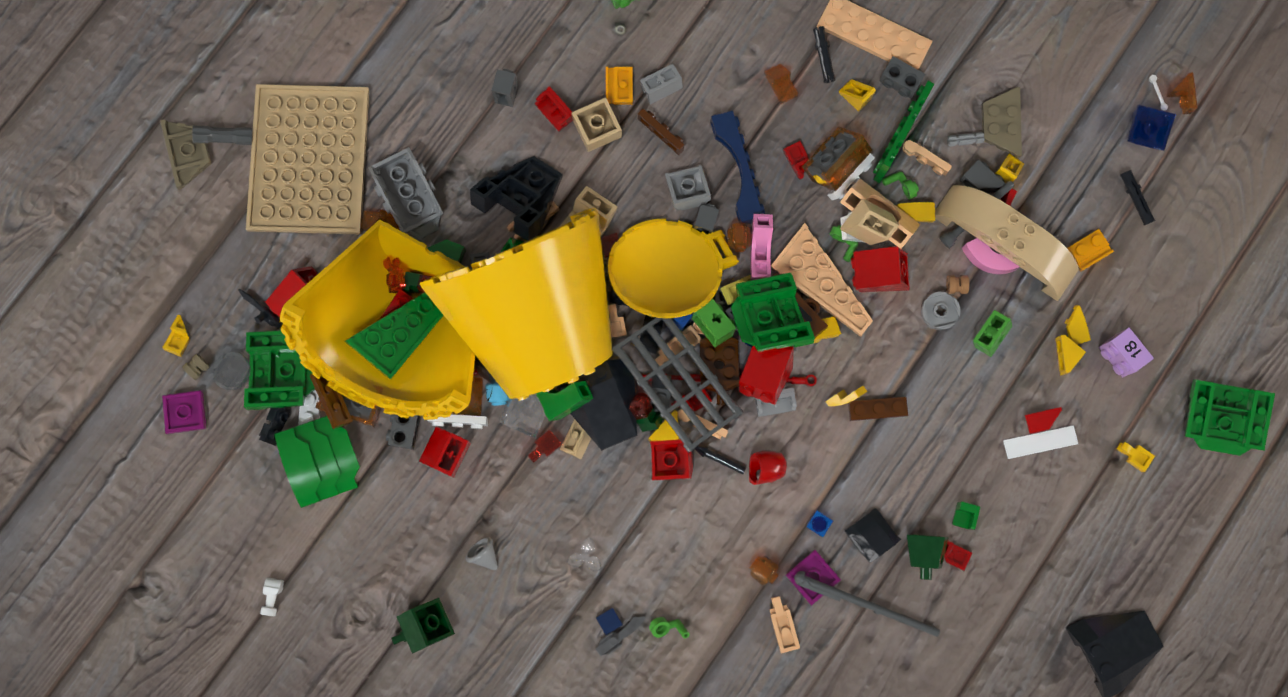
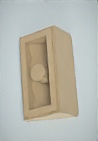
[560,419,591,459]

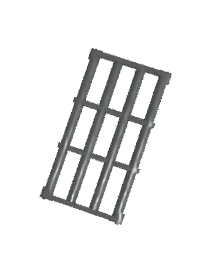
[612,318,744,453]

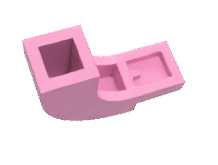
[750,214,773,281]
[962,238,1020,274]

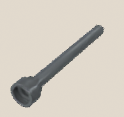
[939,181,1014,249]

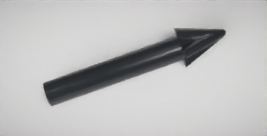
[694,446,746,474]

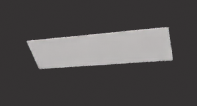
[1003,425,1078,459]

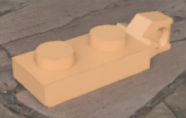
[655,325,702,366]
[769,596,800,654]

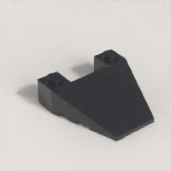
[470,156,563,241]

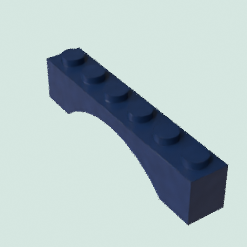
[710,111,765,226]

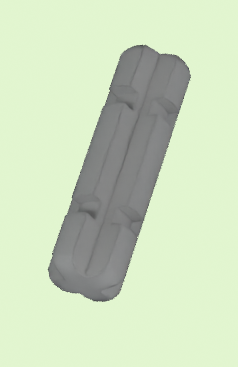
[947,132,985,147]

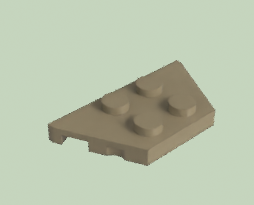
[982,87,1022,158]
[160,120,212,190]

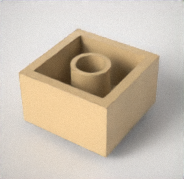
[572,98,622,152]

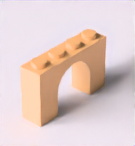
[840,179,920,249]

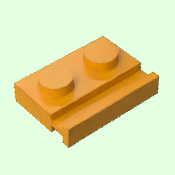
[606,67,633,105]
[1067,229,1114,272]

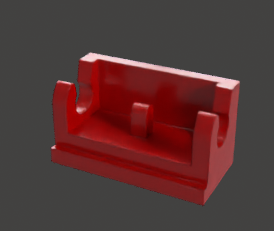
[535,86,573,132]

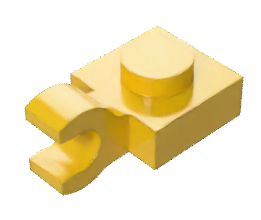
[1116,442,1155,472]

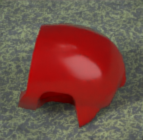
[749,450,787,485]

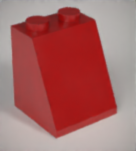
[851,246,910,292]
[265,266,319,317]
[739,346,794,405]

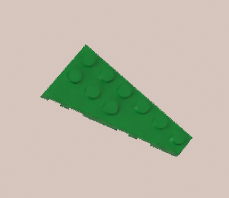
[873,81,934,184]
[344,292,443,379]

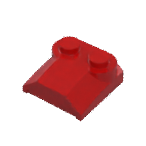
[650,439,693,481]

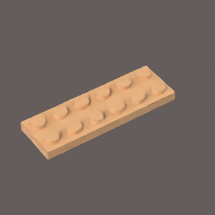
[817,0,933,70]

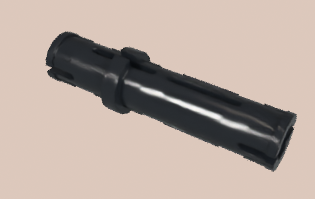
[813,26,835,83]
[1120,170,1156,226]

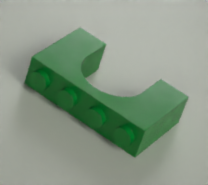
[536,381,593,421]

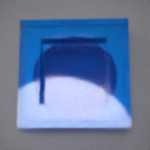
[806,511,833,538]

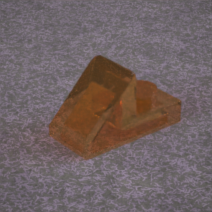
[764,64,798,104]
[1167,72,1197,114]
[361,209,400,231]

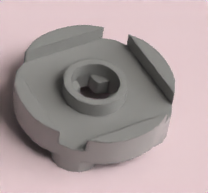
[921,292,961,330]

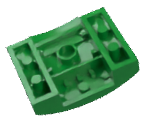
[731,273,815,352]
[244,331,315,410]
[1185,379,1275,456]
[274,416,360,508]

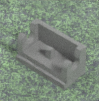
[640,64,683,104]
[754,388,797,417]

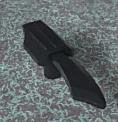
[238,289,283,328]

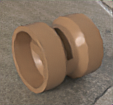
[946,275,969,294]

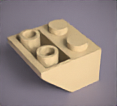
[840,199,899,245]

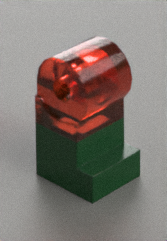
[401,272,432,296]
[630,393,664,432]

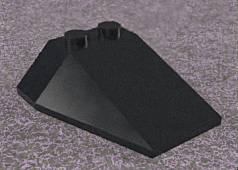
[557,359,638,451]
[1066,610,1164,697]

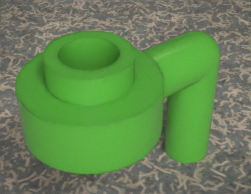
[882,172,919,200]
[829,225,858,262]
[649,617,690,639]

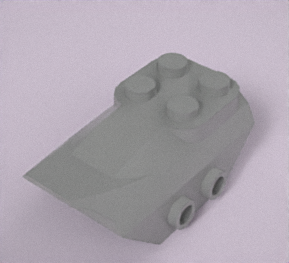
[368,147,444,239]

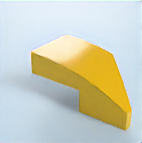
[896,202,935,223]
[1065,305,1091,345]
[162,314,190,357]
[826,386,868,406]

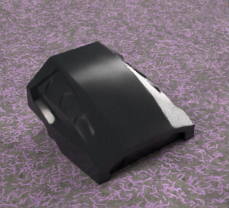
[844,508,901,563]

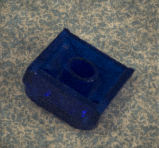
[1127,105,1176,151]

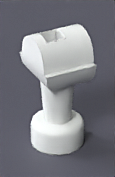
[260,577,284,616]

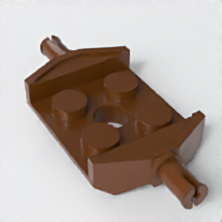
[699,337,739,405]

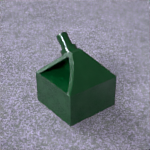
[391,598,455,654]

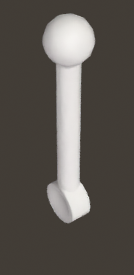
[1149,75,1168,111]

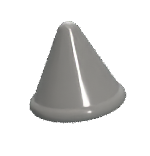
[465,537,498,570]

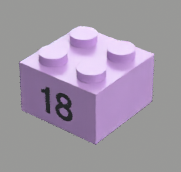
[1099,328,1154,378]

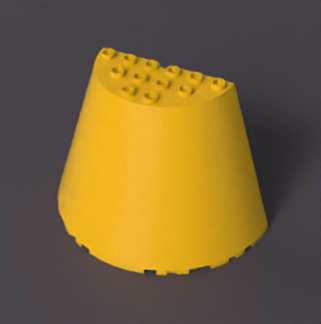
[420,208,613,401]
[280,220,475,420]

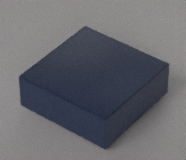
[596,608,623,635]

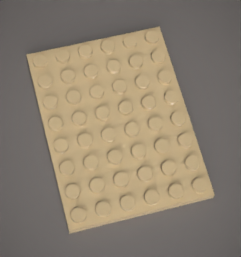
[246,84,369,234]

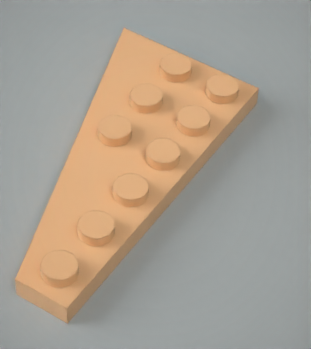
[771,223,873,337]

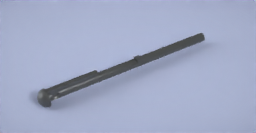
[794,571,940,637]

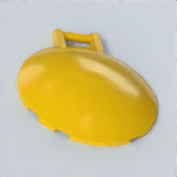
[608,219,739,318]

